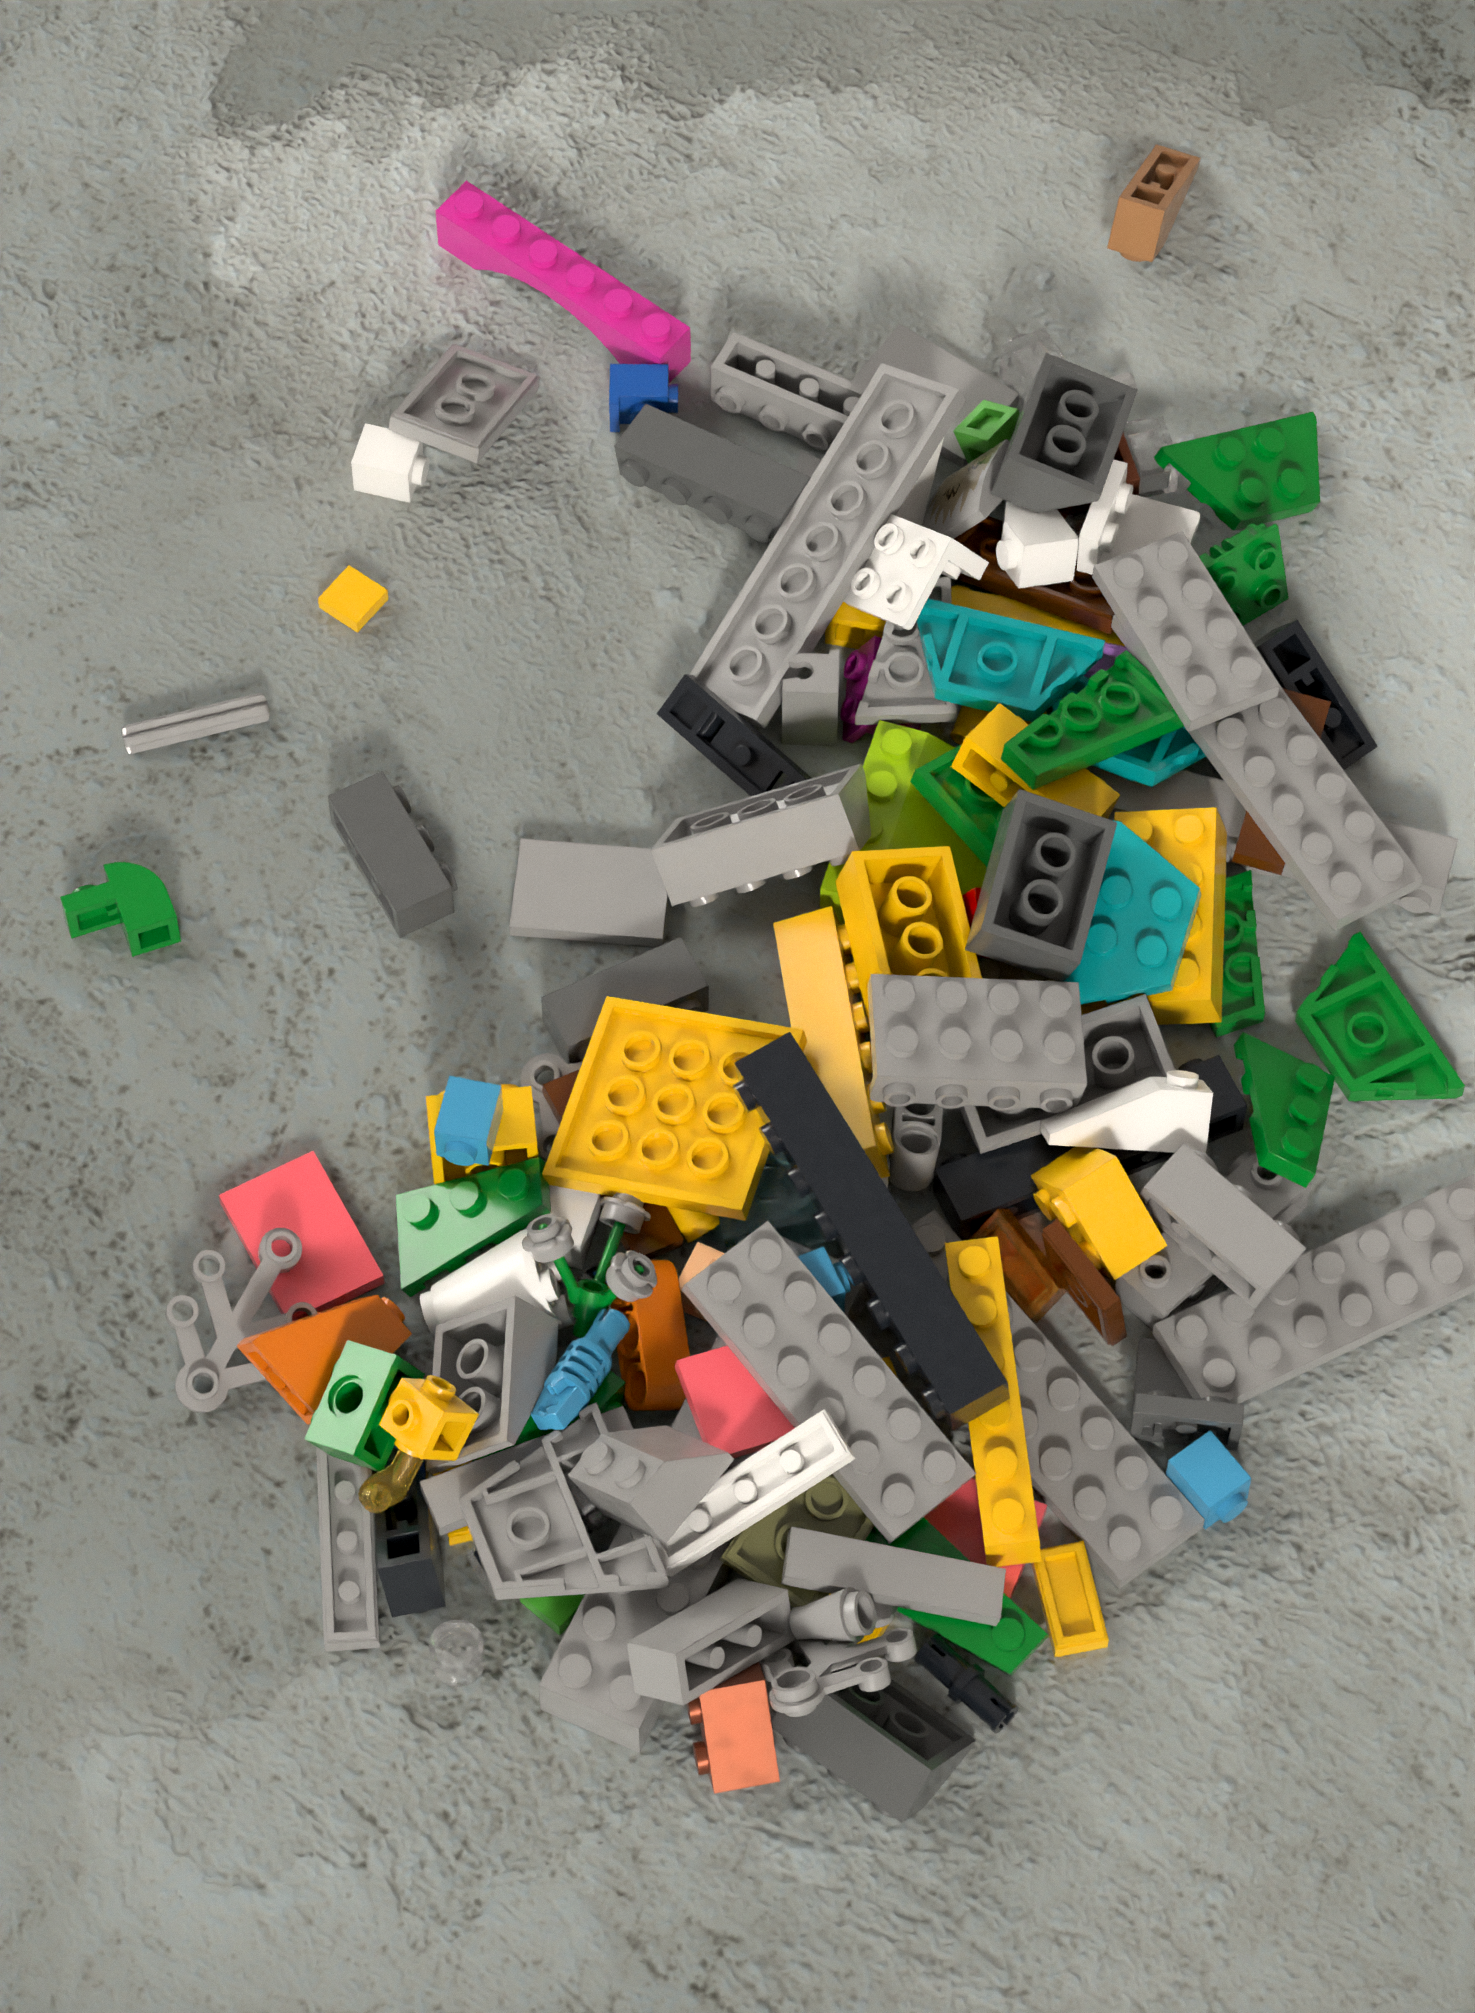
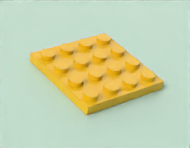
[542,996,807,1221]

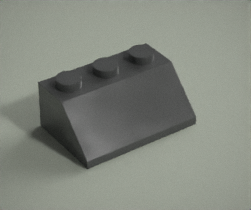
[991,353,1138,513]
[771,1663,976,1823]

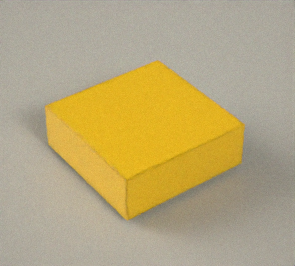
[318,565,388,633]

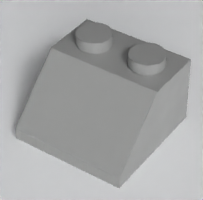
[568,1425,734,1544]

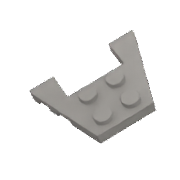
[459,1403,670,1600]

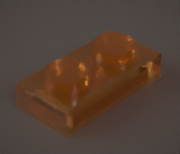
[969,1209,1070,1324]

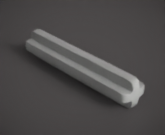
[121,693,270,754]

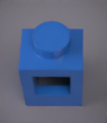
[609,364,678,432]

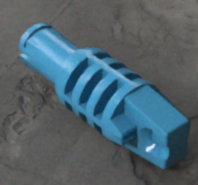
[531,1309,630,1430]

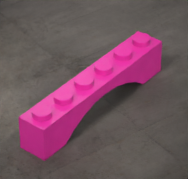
[436,180,691,383]

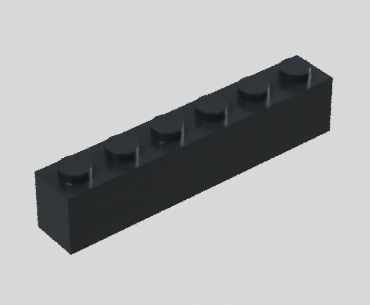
[933,1055,1247,1241]

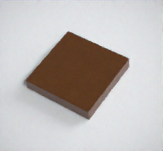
[1042,1219,1127,1347]

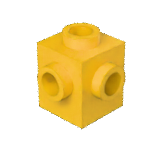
[379,1375,479,1461]

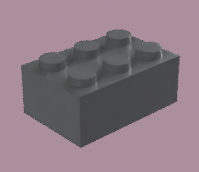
[965,789,1117,982]

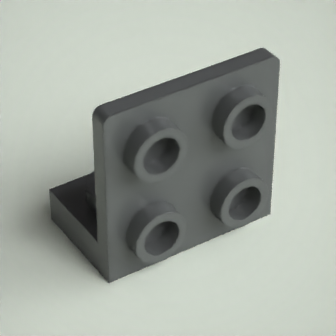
[1130,1338,1245,1451]

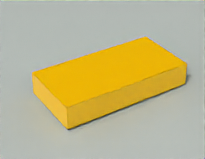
[1031,1541,1109,1658]

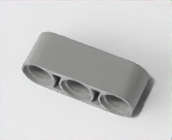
[888,1103,943,1191]

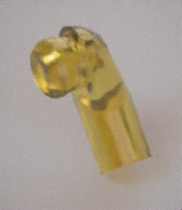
[358,1449,424,1513]

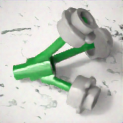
[522,1193,657,1338]

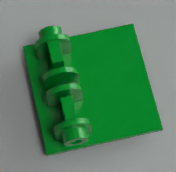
[1199,523,1289,626]

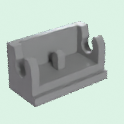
[782,650,840,746]

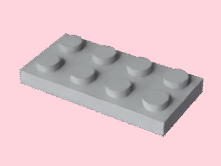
[1092,531,1280,732]

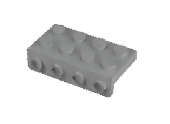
[867,974,1087,1113]

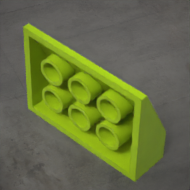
[820,720,987,924]

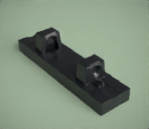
[657,674,812,796]

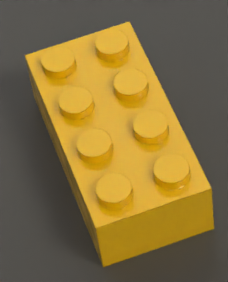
[1108,807,1227,1025]
[835,846,982,1028]

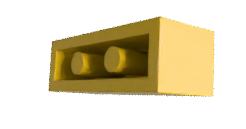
[951,703,1120,819]

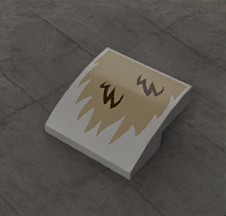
[921,439,1009,539]

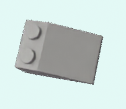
[426,1295,559,1474]

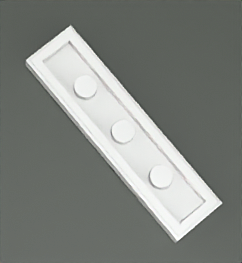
[643,1409,856,1577]

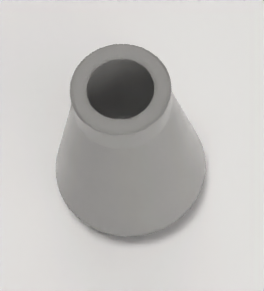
[789,1587,876,1642]

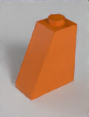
[236,1295,412,1424]

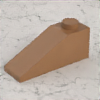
[1107,144,1201,262]

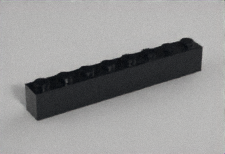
[732,1032,1010,1431]

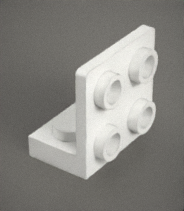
[1077,459,1200,575]
[843,514,989,630]

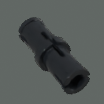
[914,1634,1019,1733]

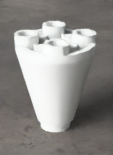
[420,1229,575,1335]

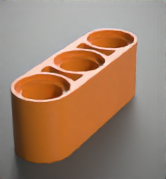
[608,1260,690,1411]

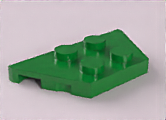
[1154,412,1320,531]
[1295,931,1465,1101]

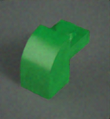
[60,862,181,957]

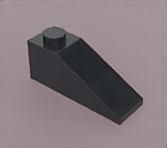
[1254,620,1378,770]
[372,1456,446,1618]

